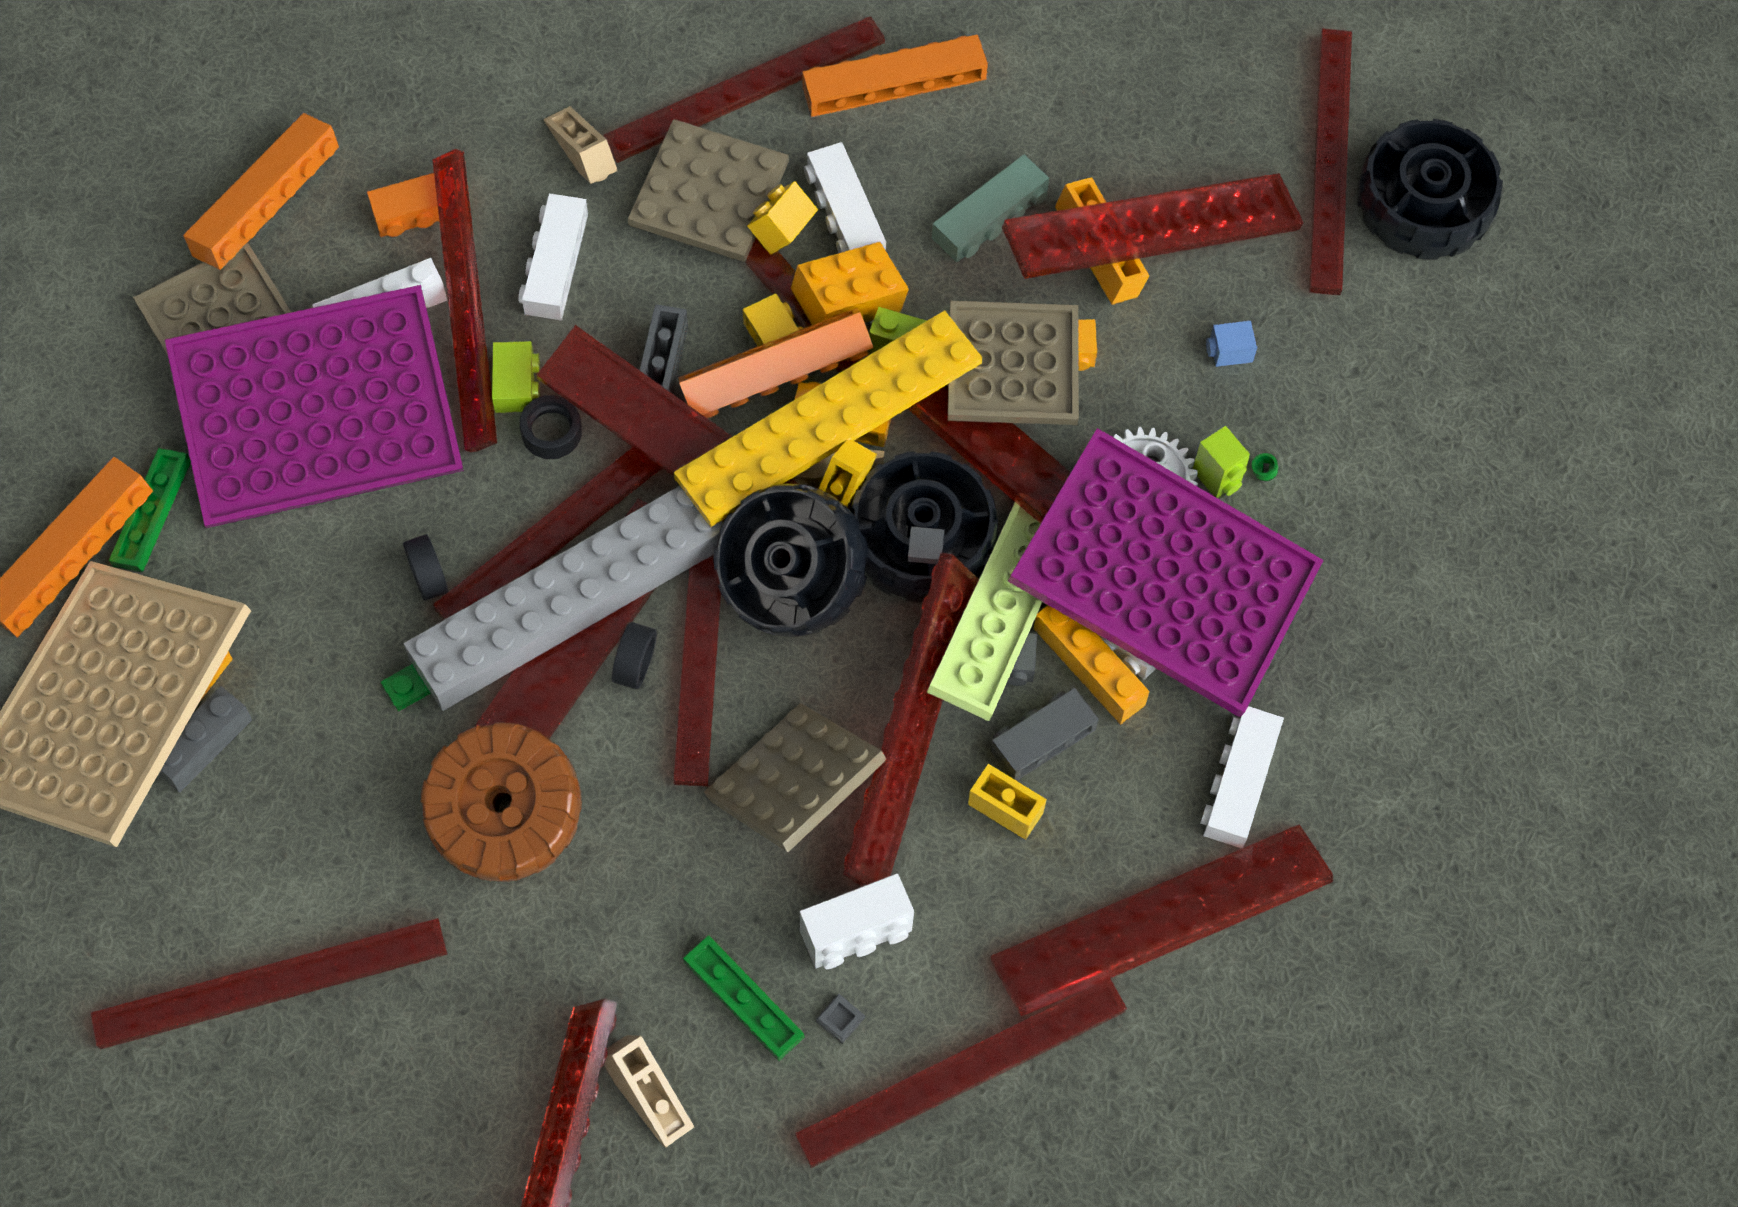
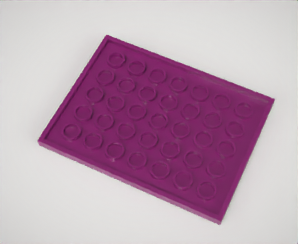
[165,285,464,528]
[1008,428,1324,718]

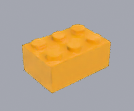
[791,242,909,325]

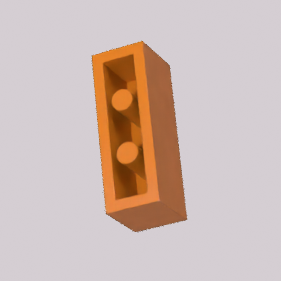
[367,166,471,237]

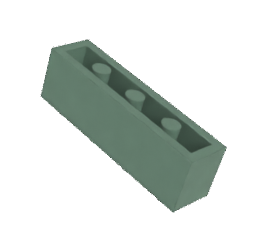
[932,154,1049,263]

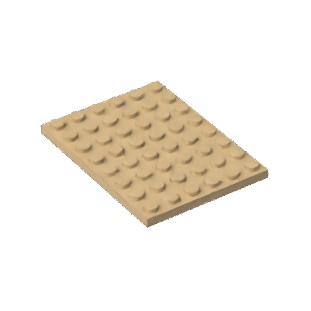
[0,561,251,847]

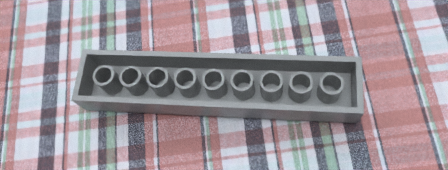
[404,486,723,711]

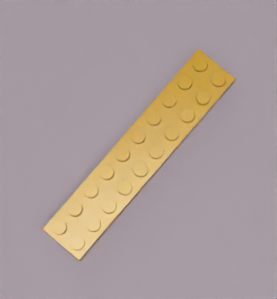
[674,310,982,527]

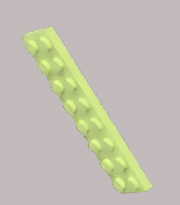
[927,493,1050,721]

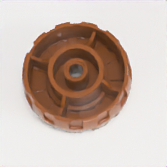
[420,722,582,882]

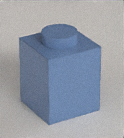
[1206,321,1257,367]

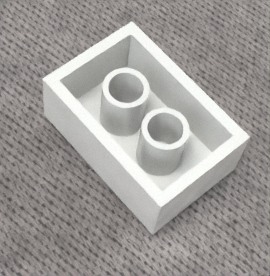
[800,874,914,969]

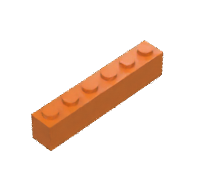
[802,34,988,117]
[183,113,339,270]
[678,308,874,420]
[0,457,153,638]

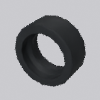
[520,395,582,459]
[403,534,449,601]
[612,622,657,689]

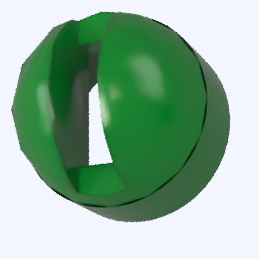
[1252,453,1278,481]

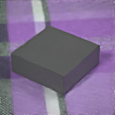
[908,526,944,565]
[816,993,865,1044]

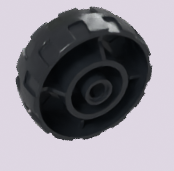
[1357,119,1503,260]
[850,451,998,603]
[713,484,869,637]

